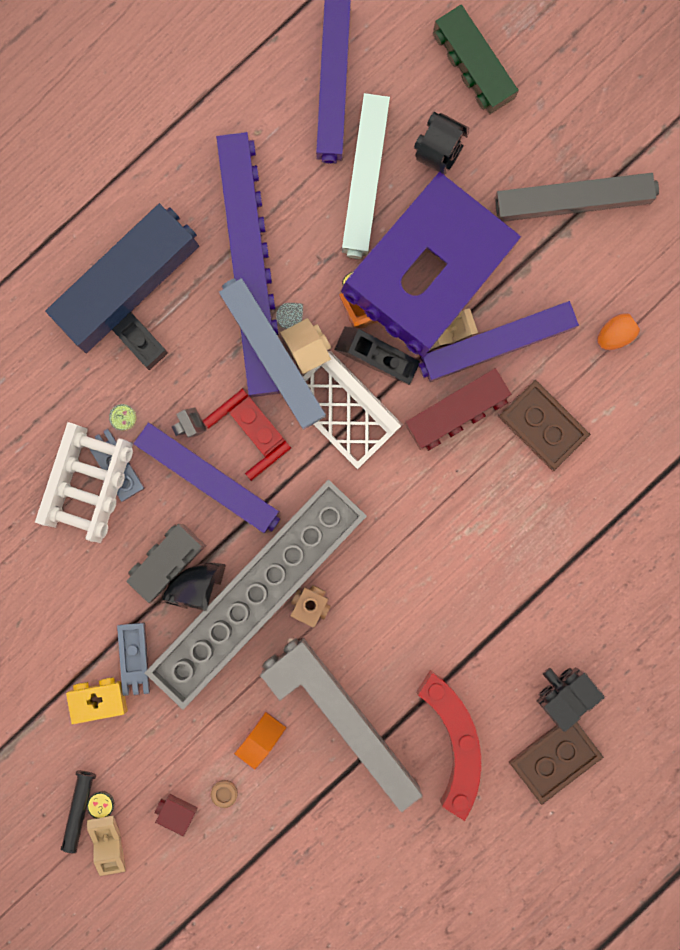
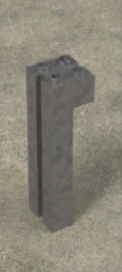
[260,638,423,813]

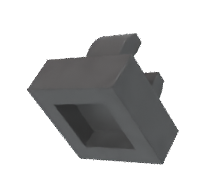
[172,408,207,438]

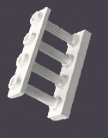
[35,422,133,543]

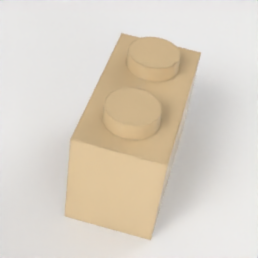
[280,318,331,374]

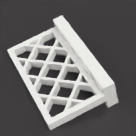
[303,351,403,469]

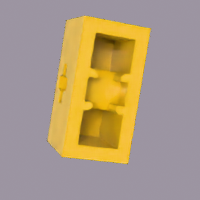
[66,677,128,724]

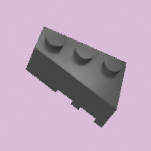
[126,524,206,603]

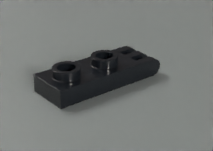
[112,312,168,370]

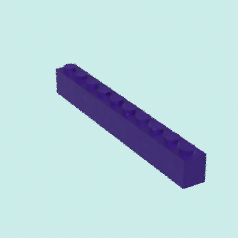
[216,132,280,397]

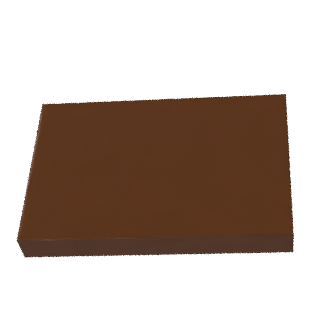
[498,379,591,471]
[509,722,604,805]

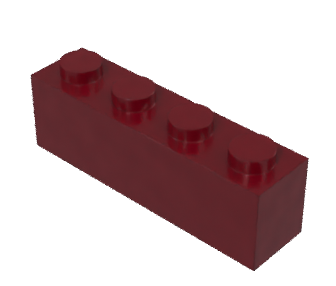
[404,368,512,451]

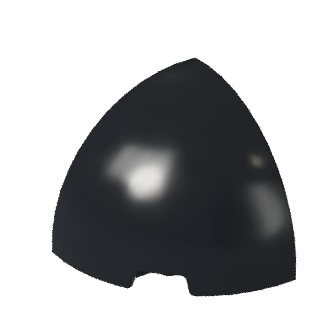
[161,563,226,611]

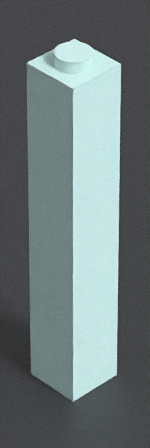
[342,93,390,259]

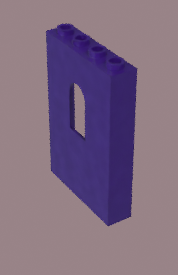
[341,172,521,358]

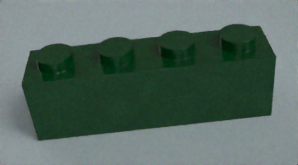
[433,4,519,114]

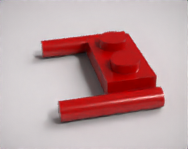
[202,388,291,481]

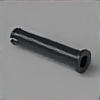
[60,770,96,854]

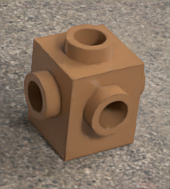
[291,585,331,628]

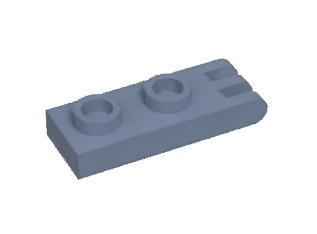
[89,429,145,502]
[117,623,150,696]

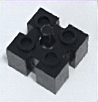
[536,667,605,732]

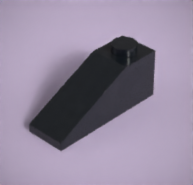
[334,326,420,385]

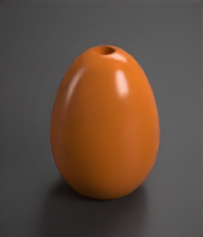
[597,313,640,350]

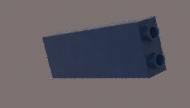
[45,203,200,354]

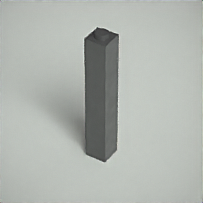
[494,173,659,222]

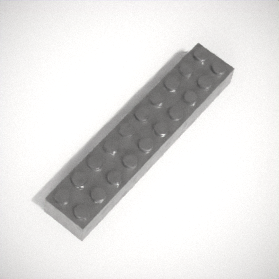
[145,479,367,710]

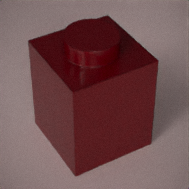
[154,794,198,837]

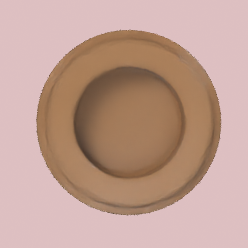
[211,780,238,808]

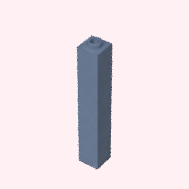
[219,278,326,430]

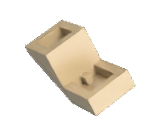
[429,309,478,351]
[87,816,126,876]

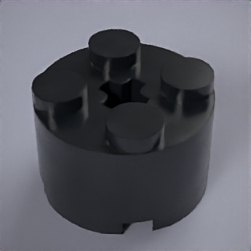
[414,112,469,175]

